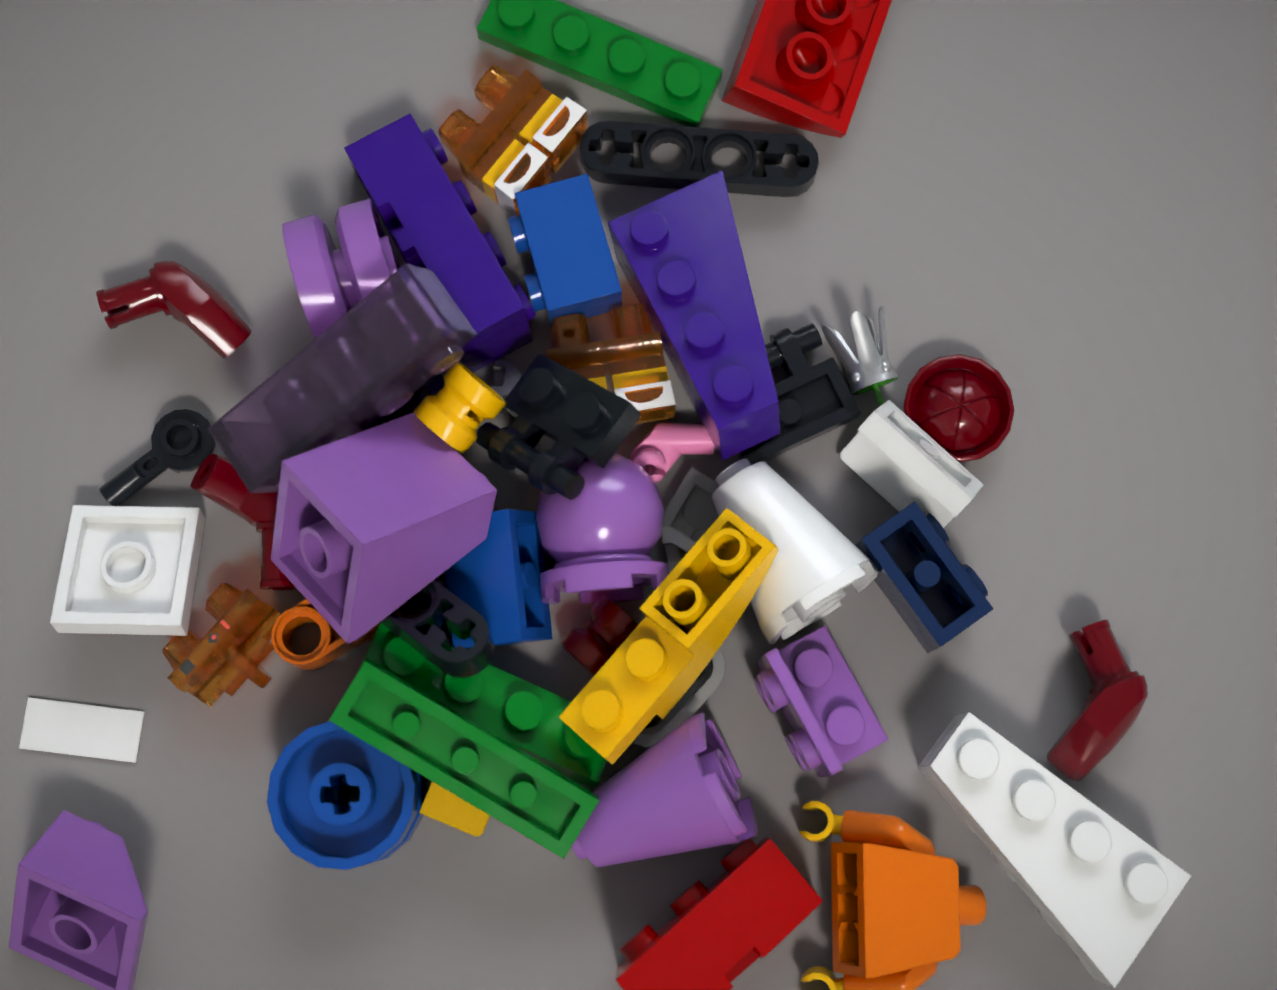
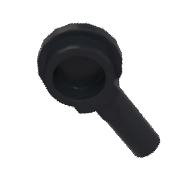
[99,409,216,506]

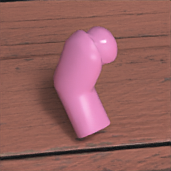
[630,423,715,483]

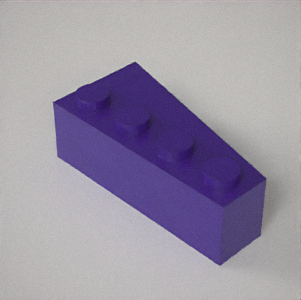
[344,113,536,373]
[608,170,780,460]

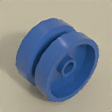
[267,721,427,870]

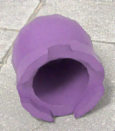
[535,454,669,605]

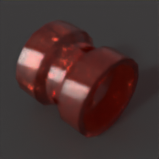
[560,595,638,675]

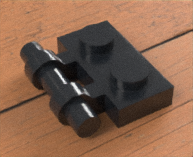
[737,323,861,465]
[476,353,641,500]

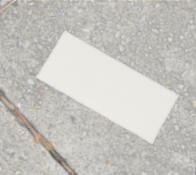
[19,697,145,763]

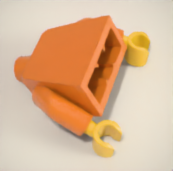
[799,801,987,990]

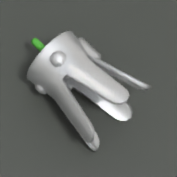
[821,306,899,405]

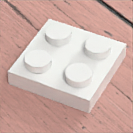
[50,505,205,636]

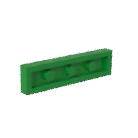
[477,0,723,127]
[355,622,607,788]
[329,658,599,859]

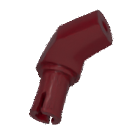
[96,261,252,358]
[190,453,298,591]
[1047,620,1148,781]

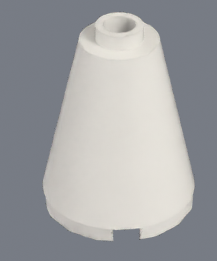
[712,459,879,644]

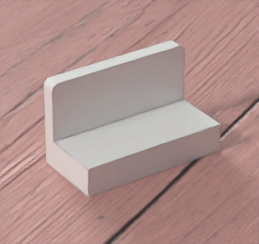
[840,400,984,528]

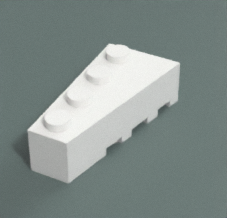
[918,712,1191,988]

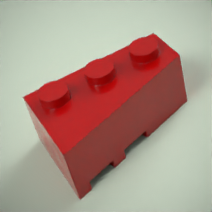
[615,837,823,990]

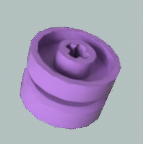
[282,198,411,357]

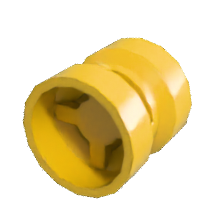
[414,361,507,454]

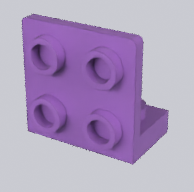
[753,626,889,777]

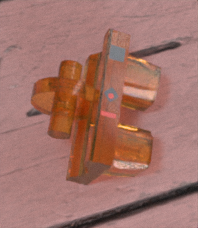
[162,582,282,707]

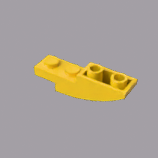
[559,508,779,765]

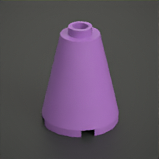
[571,713,757,867]

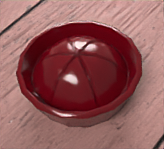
[903,354,1015,462]

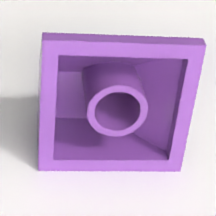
[8,810,148,990]

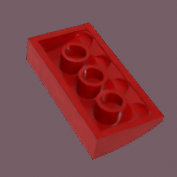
[721,0,892,138]

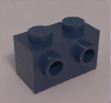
[855,501,994,654]

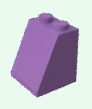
[271,412,497,644]

